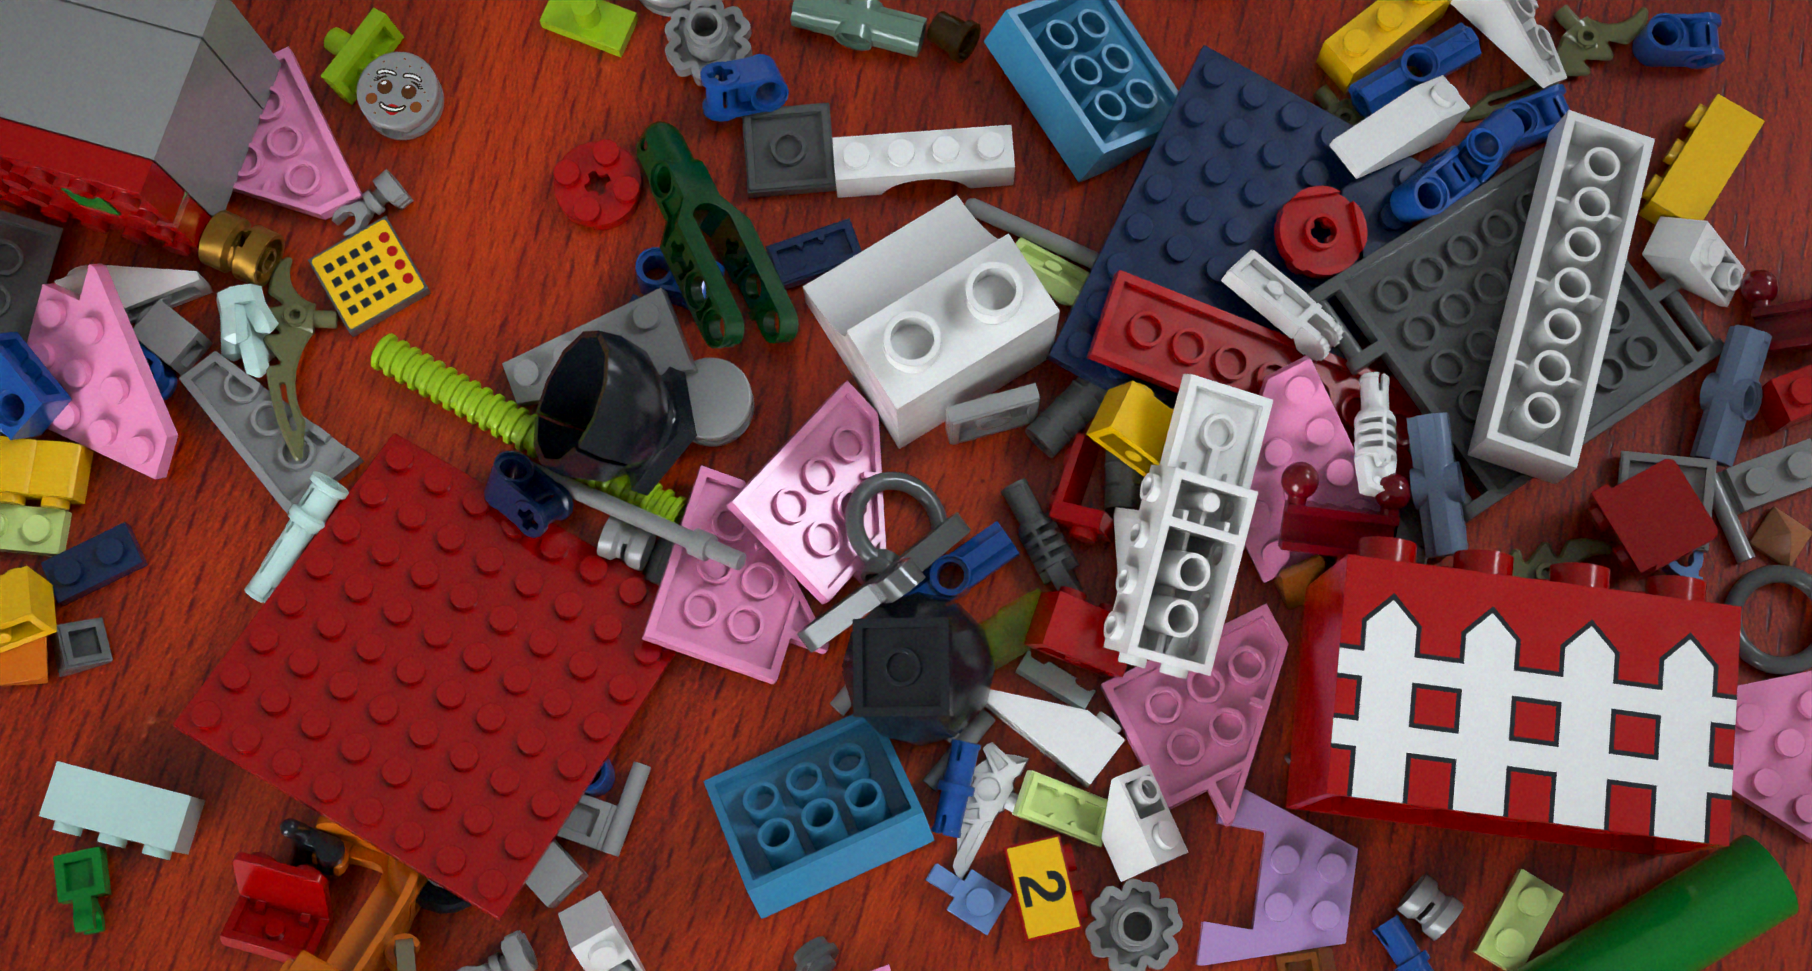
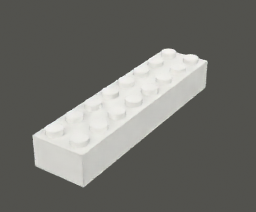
[1467,110,1655,485]

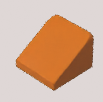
[0,636,48,686]

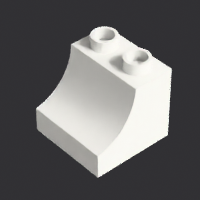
[803,195,1060,449]

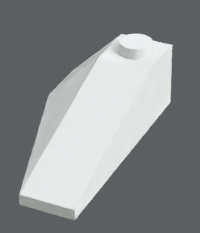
[1450,0,1567,88]

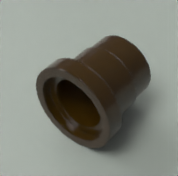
[927,11,981,63]

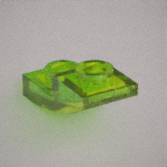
[979,588,1041,670]

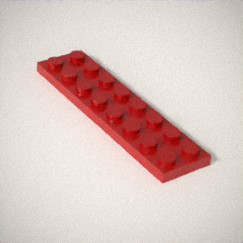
[1087,270,1422,483]

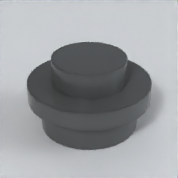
[793,936,839,971]

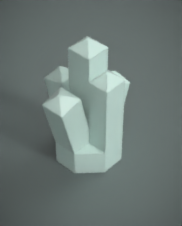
[216,283,279,378]

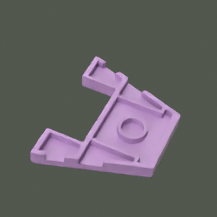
[1195,789,1358,966]

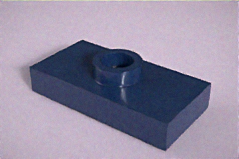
[765,218,862,290]

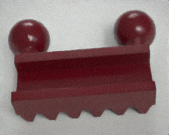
[1741,270,1812,358]
[1278,462,1412,556]

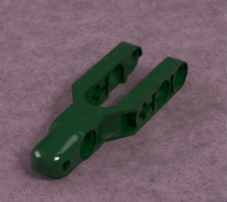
[636,121,799,348]

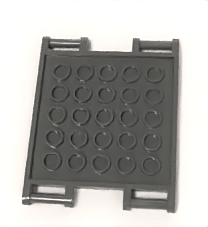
[1307,146,1724,524]

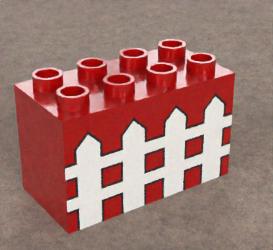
[1286,536,1742,857]

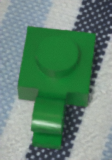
[53,846,112,935]

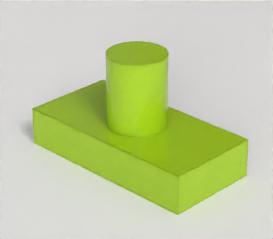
[539,0,639,58]
[321,7,404,105]

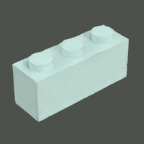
[39,761,205,860]

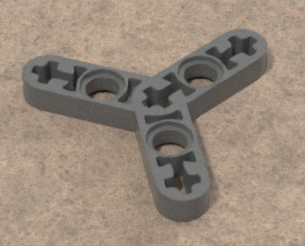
[797,512,971,653]

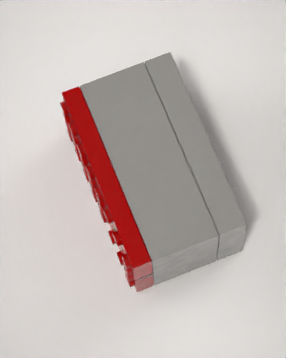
[0,0,281,257]

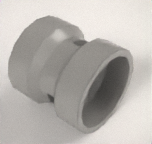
[597,515,657,571]
[1396,873,1464,941]

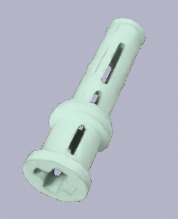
[244,471,349,603]

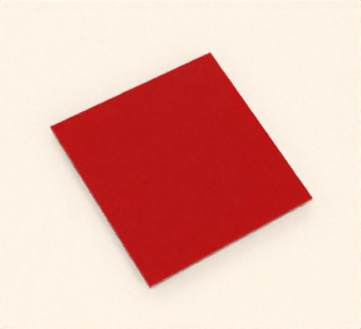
[173,433,677,921]

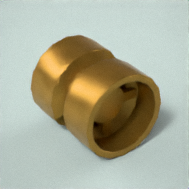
[198,210,285,287]

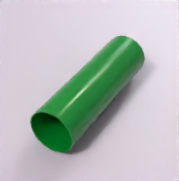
[1514,835,1799,971]

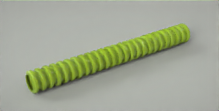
[371,333,687,524]

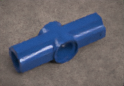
[1348,22,1482,118]
[904,521,1020,600]

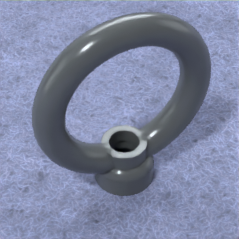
[845,472,947,582]
[1724,565,1812,675]

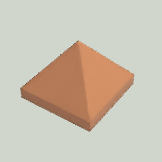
[1749,506,1812,566]

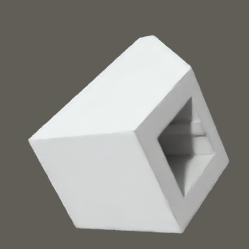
[1642,216,1746,307]
[1101,765,1188,882]
[558,891,646,971]

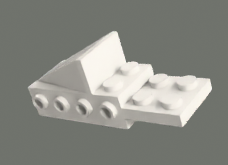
[1103,374,1273,679]

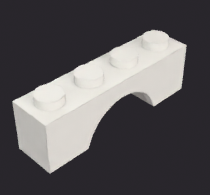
[832,125,1015,198]

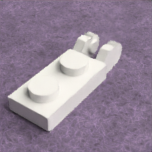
[1221,250,1344,362]

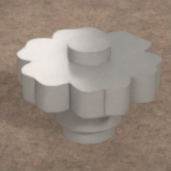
[664,0,752,86]
[1085,878,1183,971]

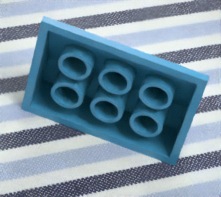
[984,0,1179,182]
[703,714,935,919]

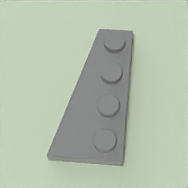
[502,288,698,407]
[179,351,364,514]

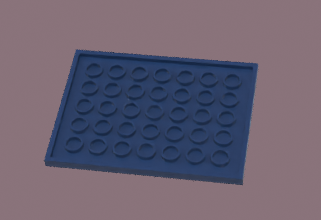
[1046,45,1423,409]

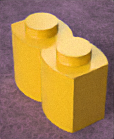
[0,436,94,511]

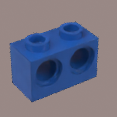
[0,332,72,440]

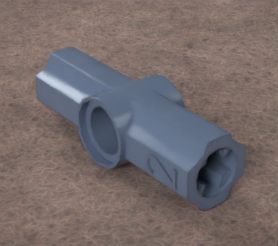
[1690,325,1772,468]
[1407,412,1468,558]

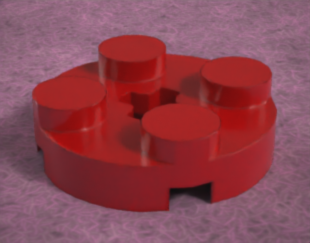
[553,139,644,230]
[1274,186,1368,279]

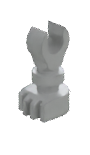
[332,169,414,237]
[457,930,538,971]

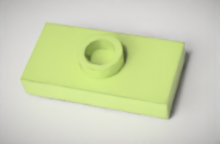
[1012,770,1108,847]

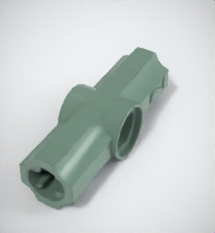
[790,0,927,57]

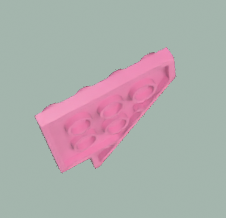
[233,46,364,220]
[27,263,178,479]
[1245,355,1381,583]
[726,381,886,605]
[642,465,829,684]
[1100,603,1289,827]
[1732,671,1812,843]

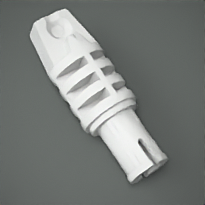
[1354,372,1397,497]

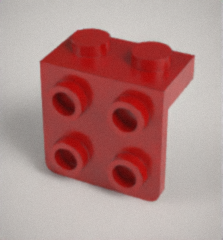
[1586,459,1718,581]
[220,852,334,962]

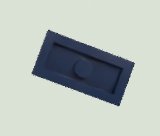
[41,522,148,606]

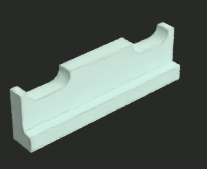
[1015,650,1096,709]

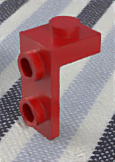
[1049,433,1115,544]

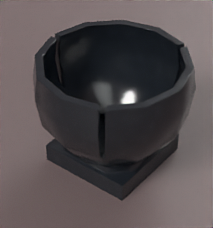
[534,330,697,496]
[842,592,995,746]

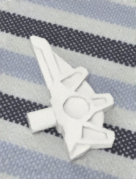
[953,742,1029,880]

